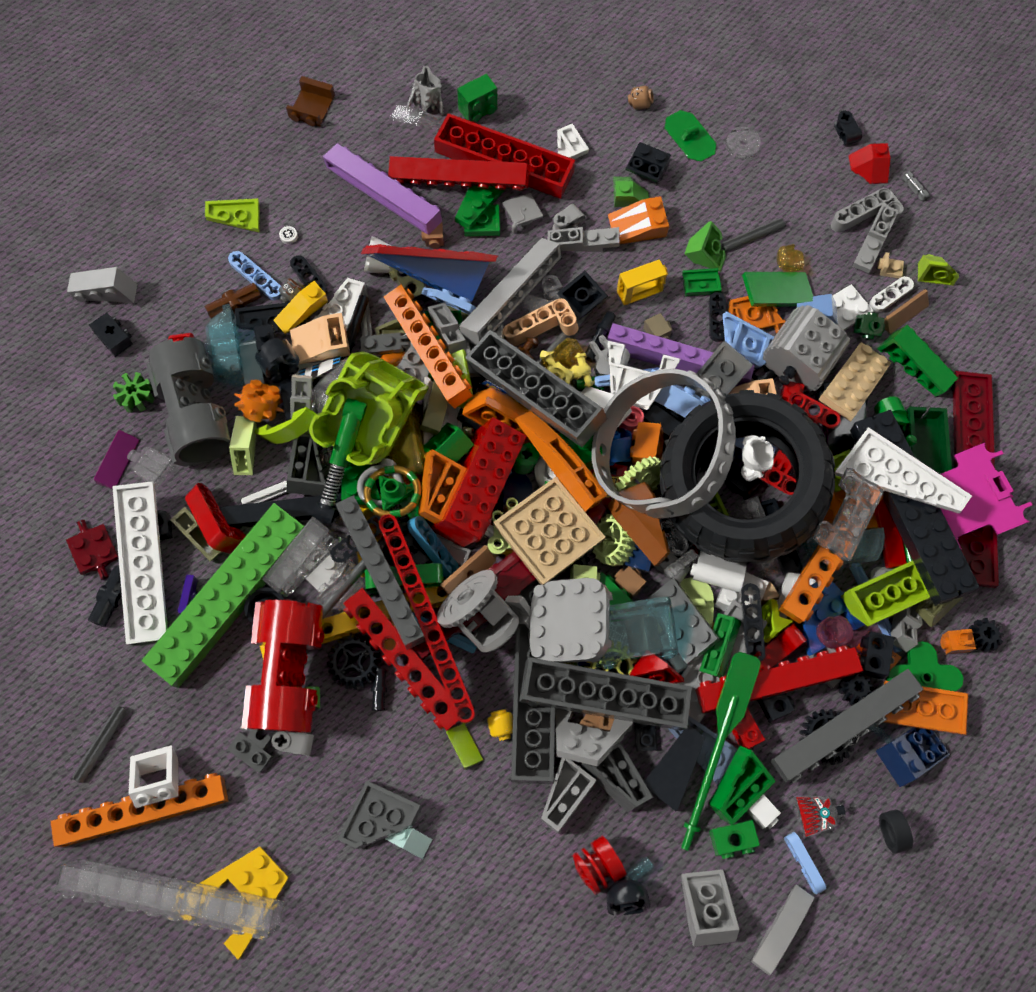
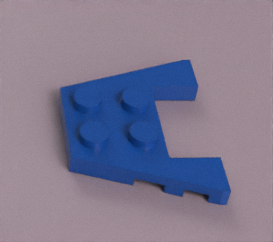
[799,581,865,656]

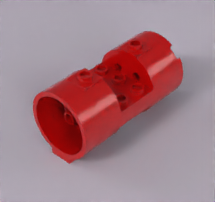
[242,600,324,733]

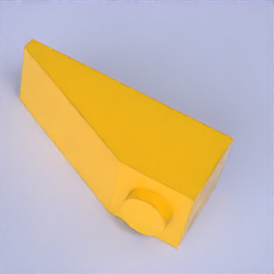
[274,281,328,335]

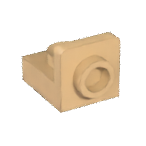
[877,253,904,278]

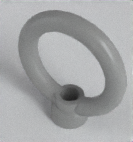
[357,458,404,508]

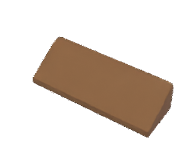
[884,289,929,334]

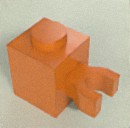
[940,629,976,654]

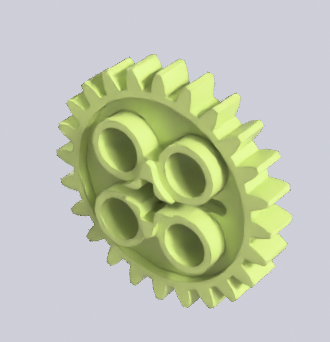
[612,456,661,499]

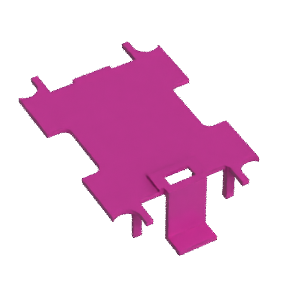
[902,443,1032,550]

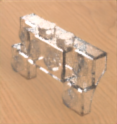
[813,468,884,561]

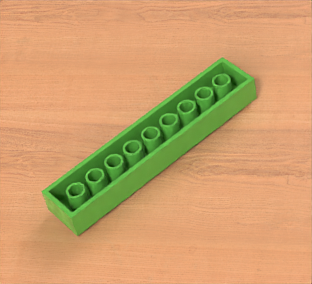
[141,503,309,688]

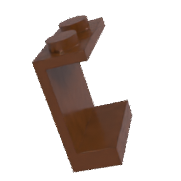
[286,76,335,127]

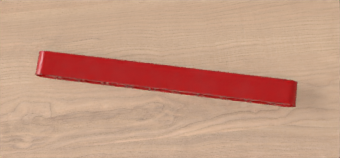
[379,514,475,724]

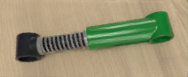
[312,398,367,525]

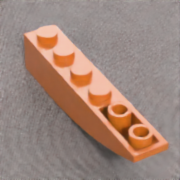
[515,411,607,513]

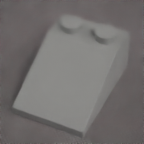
[681,869,739,947]

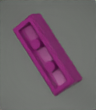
[94,430,139,489]

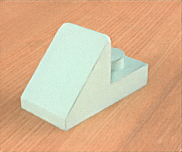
[385,828,432,859]

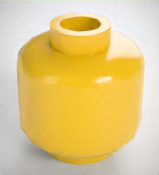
[487,709,513,741]

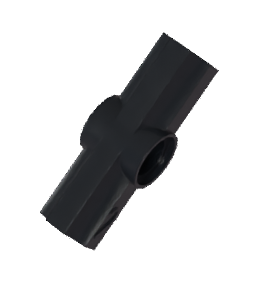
[88,566,122,627]

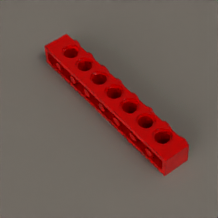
[343,588,466,731]

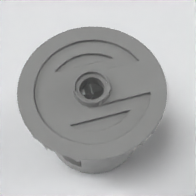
[437,570,519,652]

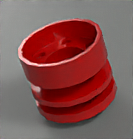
[572,835,627,895]

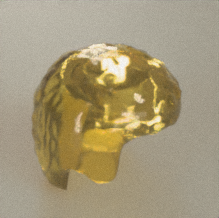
[776,244,805,272]

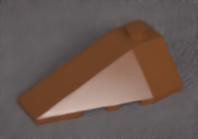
[607,482,670,567]

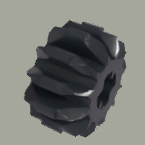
[968,618,1004,652]
[839,673,875,706]

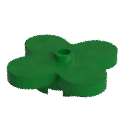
[886,641,964,691]

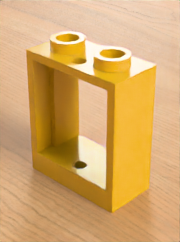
[617,259,668,306]

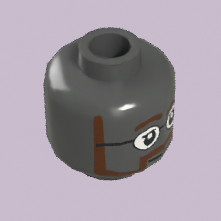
[279,278,305,303]

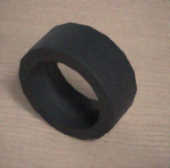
[879,809,913,854]

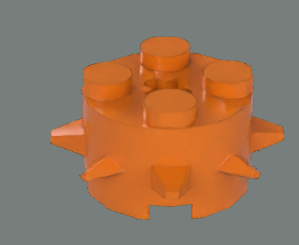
[234,380,284,422]

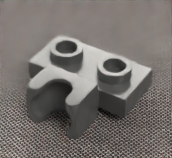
[227,729,274,773]

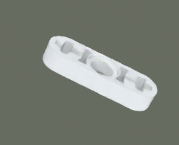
[869,277,914,313]

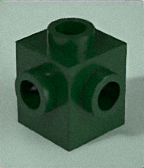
[853,312,885,340]

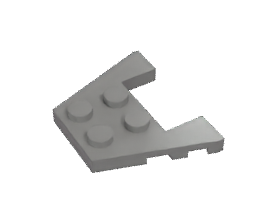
[555,708,633,767]

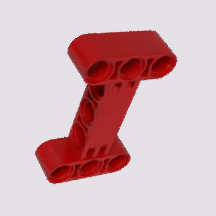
[761,392,842,495]

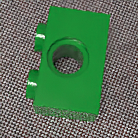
[709,820,760,859]

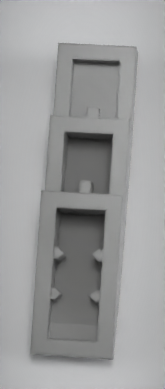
[751,885,814,976]

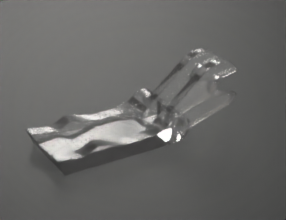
[390,105,441,131]

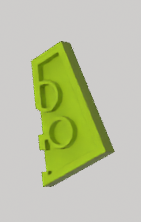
[205,199,260,232]

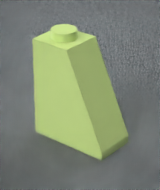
[229,416,257,475]

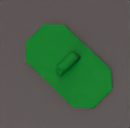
[665,110,716,162]

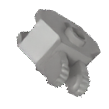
[589,335,630,376]

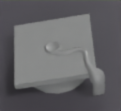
[503,193,543,233]

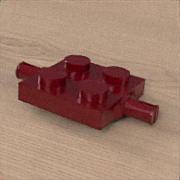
[66,520,119,580]

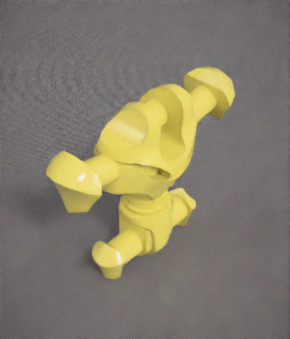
[540,350,595,388]

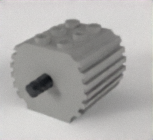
[763,305,850,392]

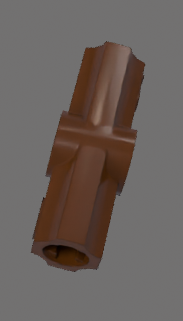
[205,283,262,321]

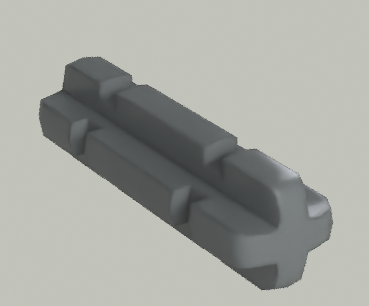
[902,171,930,201]

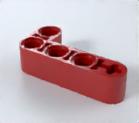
[185,483,246,554]
[753,624,807,668]

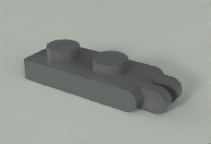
[361,332,411,355]

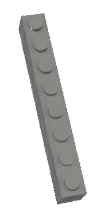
[459,238,561,345]

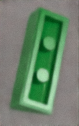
[699,613,742,678]

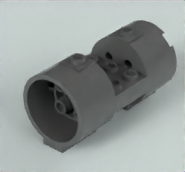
[146,337,231,467]

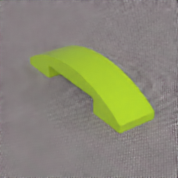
[254,407,316,444]

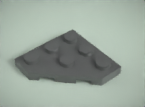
[337,780,422,849]

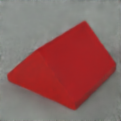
[630,650,684,684]

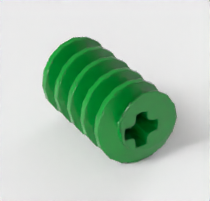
[512,442,539,475]

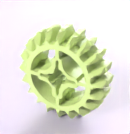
[593,514,637,566]

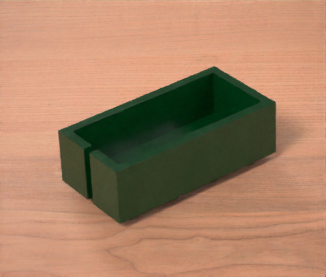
[903,406,952,474]

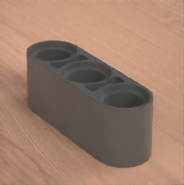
[239,339,265,385]

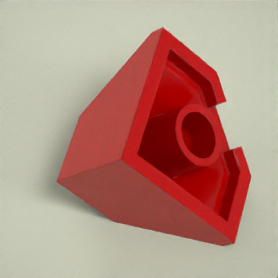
[848,143,891,184]

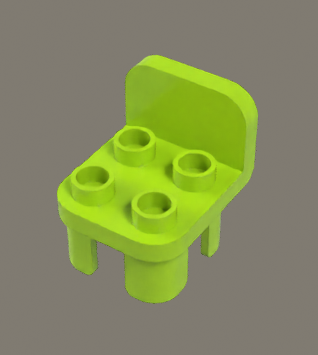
[309,352,429,466]

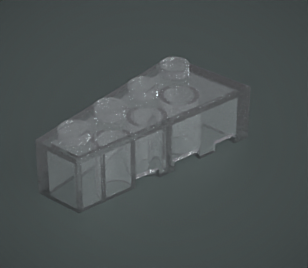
[262,517,343,598]

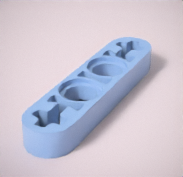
[228,251,281,300]

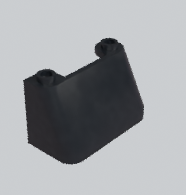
[816,382,868,456]

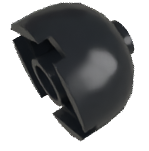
[607,876,650,915]

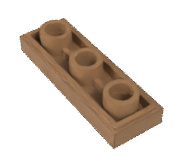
[440,545,496,595]

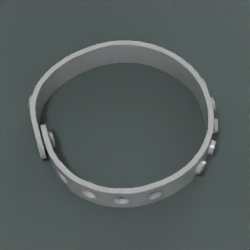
[591,369,736,518]

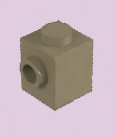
[643,313,672,339]

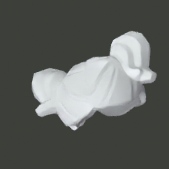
[741,435,774,481]

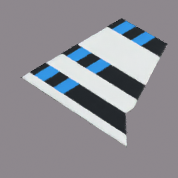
[291,356,340,392]

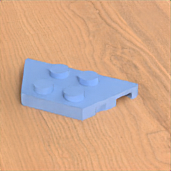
[421,287,476,315]
[723,312,774,369]

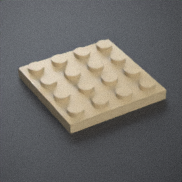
[493,477,606,585]

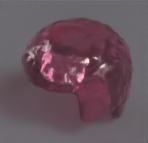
[816,616,854,649]

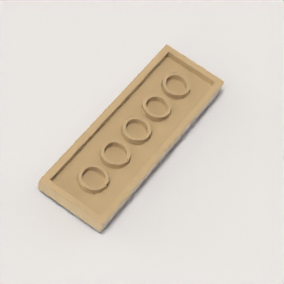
[818,342,891,422]

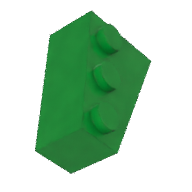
[709,746,776,825]

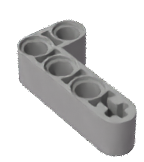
[831,188,903,232]

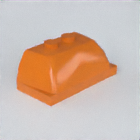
[462,388,532,444]

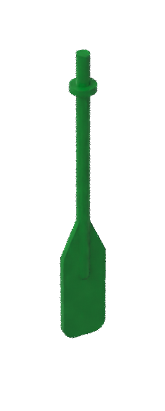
[681,652,761,851]

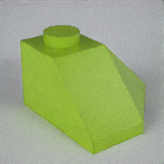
[918,255,959,286]

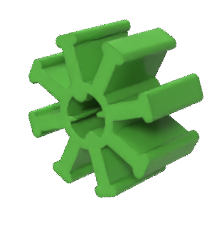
[113,372,154,413]

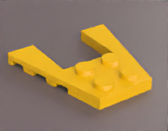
[181,847,289,960]

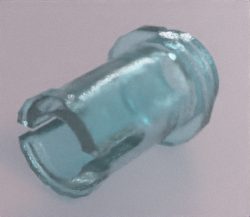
[626,856,654,880]

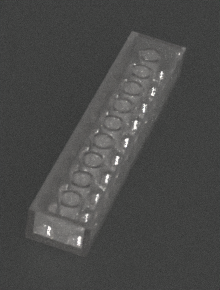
[55,859,285,939]

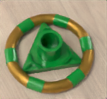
[364,465,422,518]

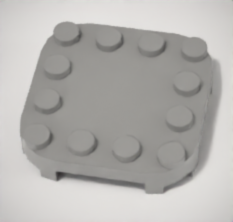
[530,578,613,663]

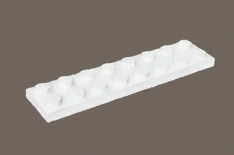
[112,481,168,644]

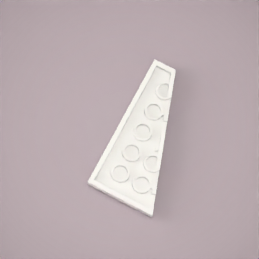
[835,427,972,513]

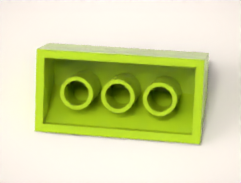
[841,561,930,627]

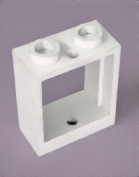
[129,745,179,808]

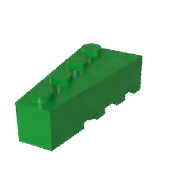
[877,325,958,396]

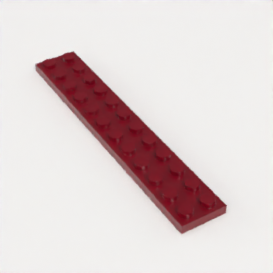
[953,371,999,588]

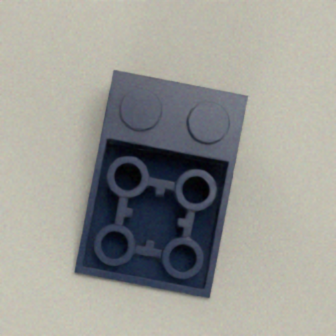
[876,727,950,787]

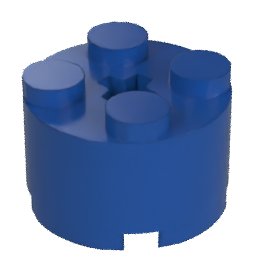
[609,428,632,466]

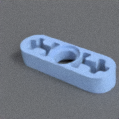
[784,832,826,895]

